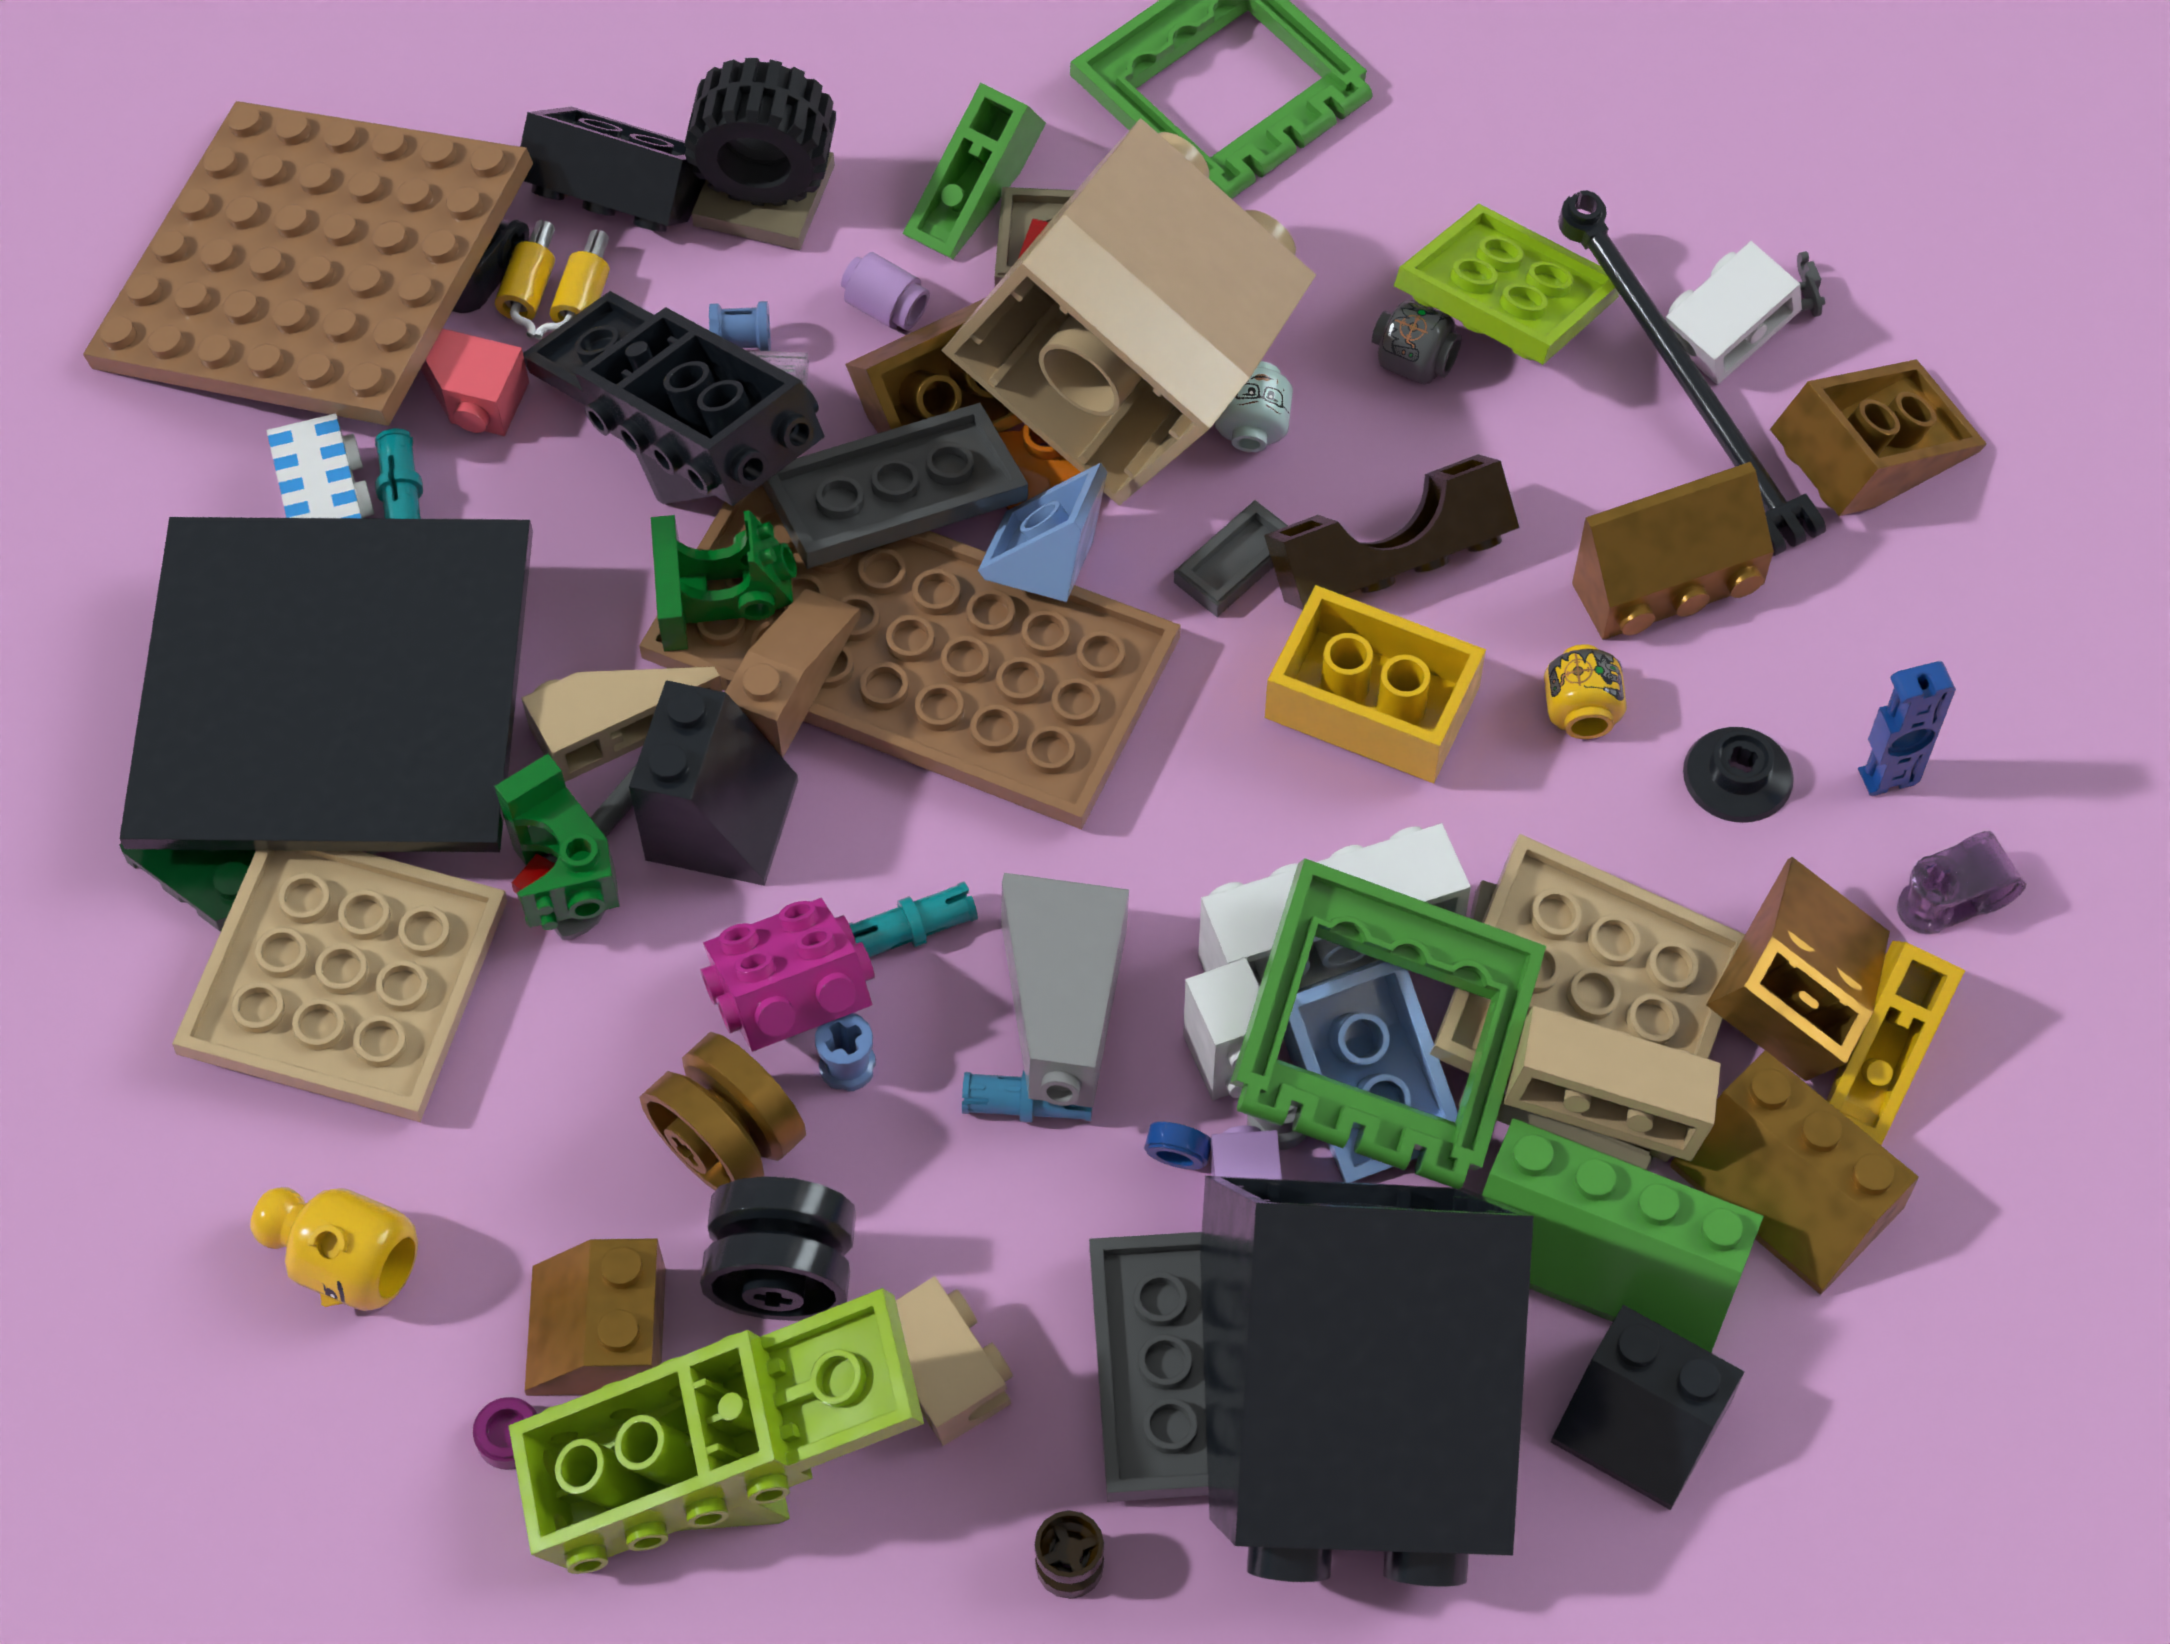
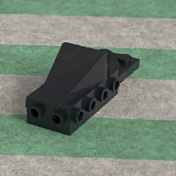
[523,291,825,506]

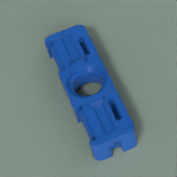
[1858,661,1956,796]

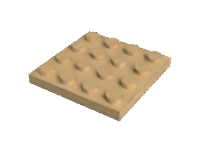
[1430,834,1745,1162]
[172,850,507,1122]

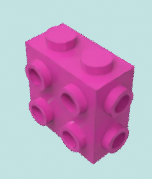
[700,897,875,1052]

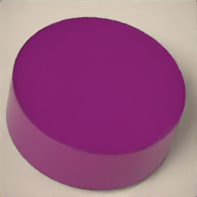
[473,1397,537,1470]

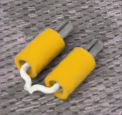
[494,220,610,339]

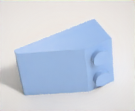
[1283,960,1458,1182]

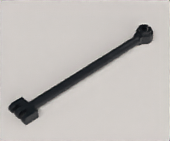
[1558,190,1826,556]

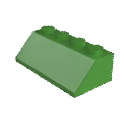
[1482,1118,1764,1353]

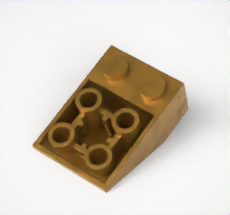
[1706,857,1890,1081]

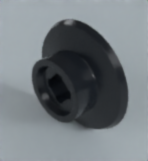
[1683,727,1794,823]

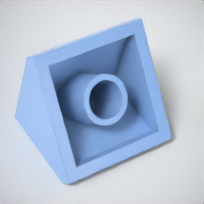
[978,463,1107,602]

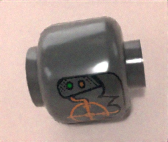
[1372,299,1462,384]

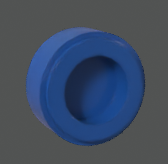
[1144,1122,1211,1170]

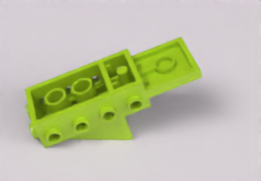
[509,1288,924,1574]

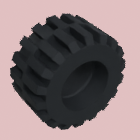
[684,58,836,206]

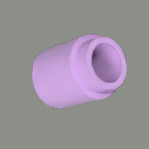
[841,252,930,330]

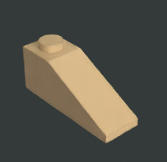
[521,667,722,782]

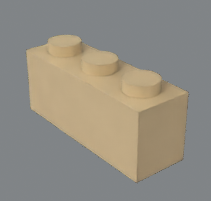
[1503,1005,1721,1161]

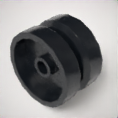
[700,1176,856,1321]

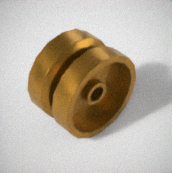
[639,1032,807,1191]

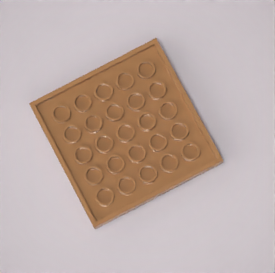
[83,101,533,426]

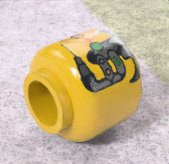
[1544,644,1627,739]

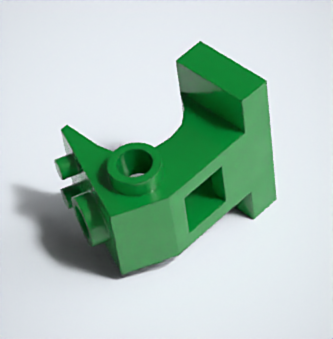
[651,510,797,652]
[494,754,620,930]

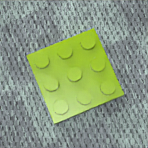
[1394,203,1619,365]

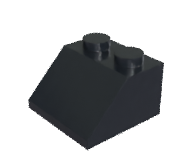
[1551,1305,1745,1510]

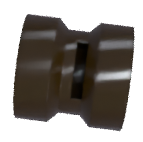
[1034,1510,1104,1599]

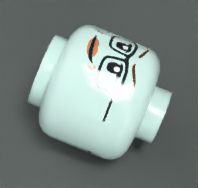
[1214,361,1293,452]

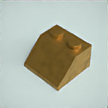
[525,1238,666,1396]

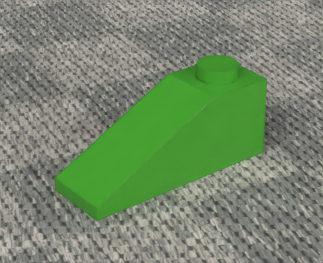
[902,82,1046,260]

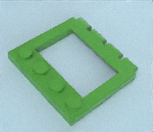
[1070,0,1373,199]
[1230,858,1546,1190]

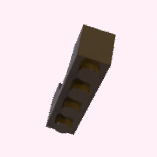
[1264,454,1520,610]

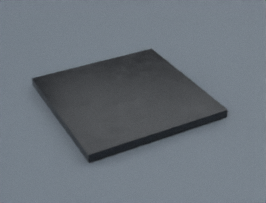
[119,517,533,853]

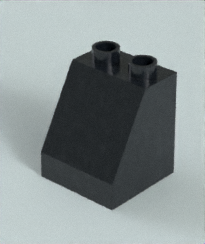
[1200,1175,1534,1587]

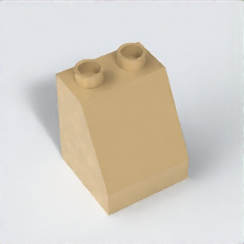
[941,118,1316,506]

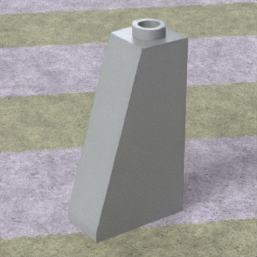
[1001,873,1129,1108]

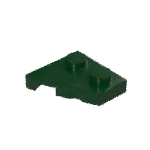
[119,843,255,931]

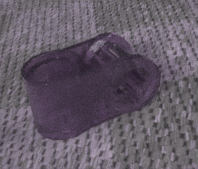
[1897,831,2027,934]

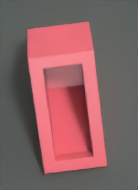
[421,329,529,436]

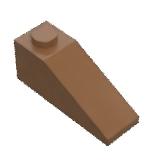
[725,589,861,757]

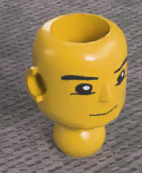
[250,1187,418,1311]

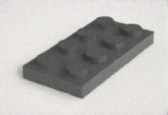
[762,403,1028,569]
[1089,1232,1209,1502]

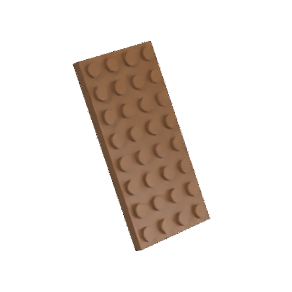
[639,485,1181,830]

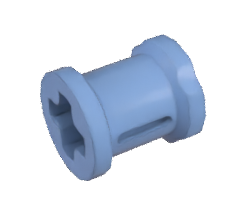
[709,301,771,353]
[815,1013,876,1091]

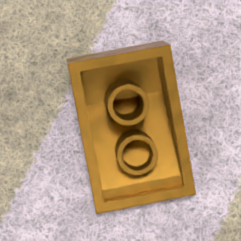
[1770,359,1987,516]

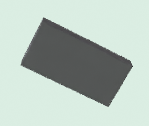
[1174,500,1288,617]

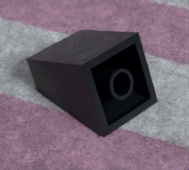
[629,680,798,886]

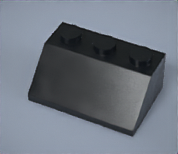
[520,106,706,232]

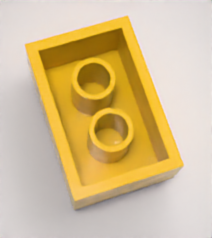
[1264,585,1486,783]

